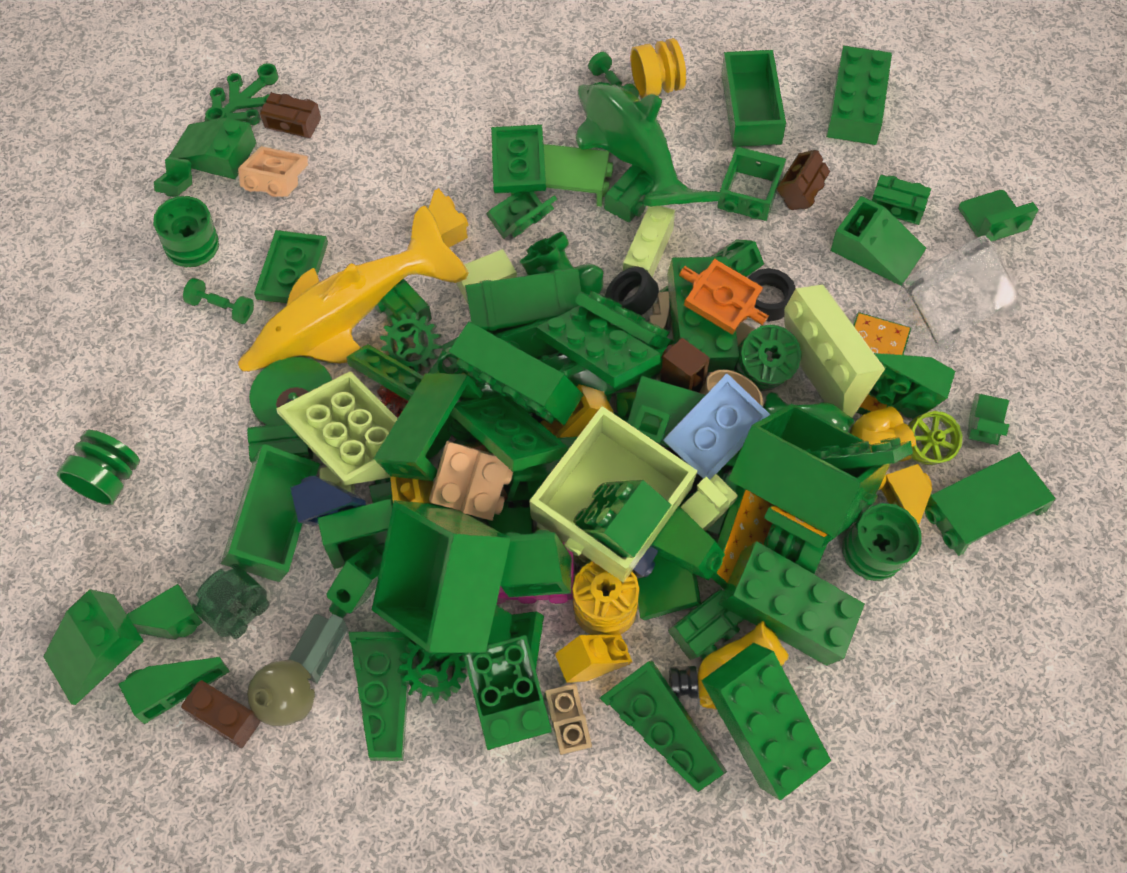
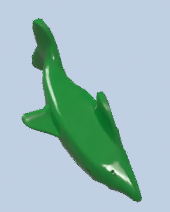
[576,82,721,207]

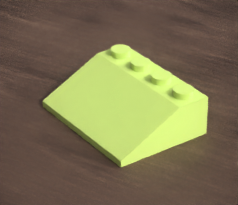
[784,285,885,418]
[276,371,398,485]

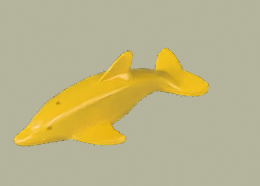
[238,205,469,372]

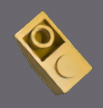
[428,188,469,248]
[555,634,633,683]

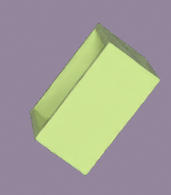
[529,406,697,583]

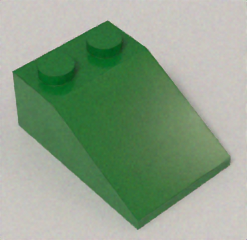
[169,118,257,180]
[43,589,144,705]

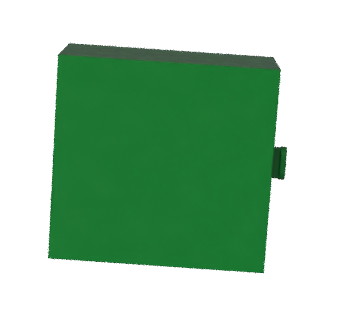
[728,404,890,538]
[371,500,511,653]

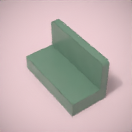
[288,614,348,683]

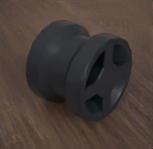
[669,666,698,699]

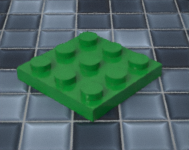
[574,291,675,349]

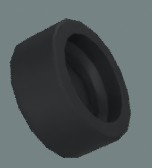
[605,266,659,315]
[748,268,796,322]

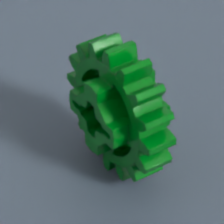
[380,312,442,372]
[397,642,467,704]

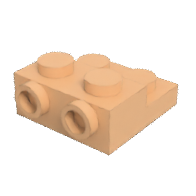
[238,146,308,197]
[429,441,513,521]

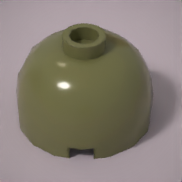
[247,660,315,726]

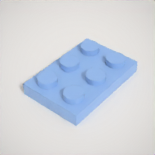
[663,373,771,480]

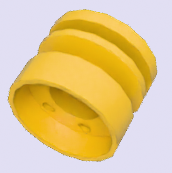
[630,38,686,98]
[573,561,639,635]

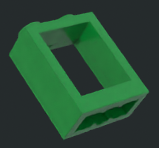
[717,146,786,221]
[317,499,393,569]

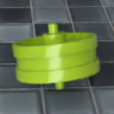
[908,411,963,465]

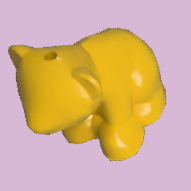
[850,406,916,490]
[697,621,789,710]

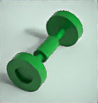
[588,52,639,98]
[183,278,254,324]

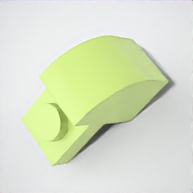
[681,474,738,531]

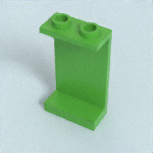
[511,144,614,207]

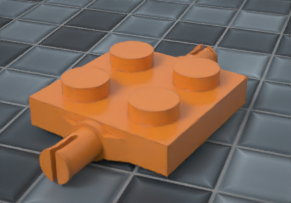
[679,259,769,335]

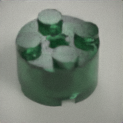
[192,564,270,639]

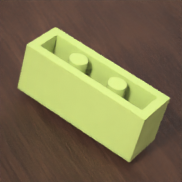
[623,206,675,277]

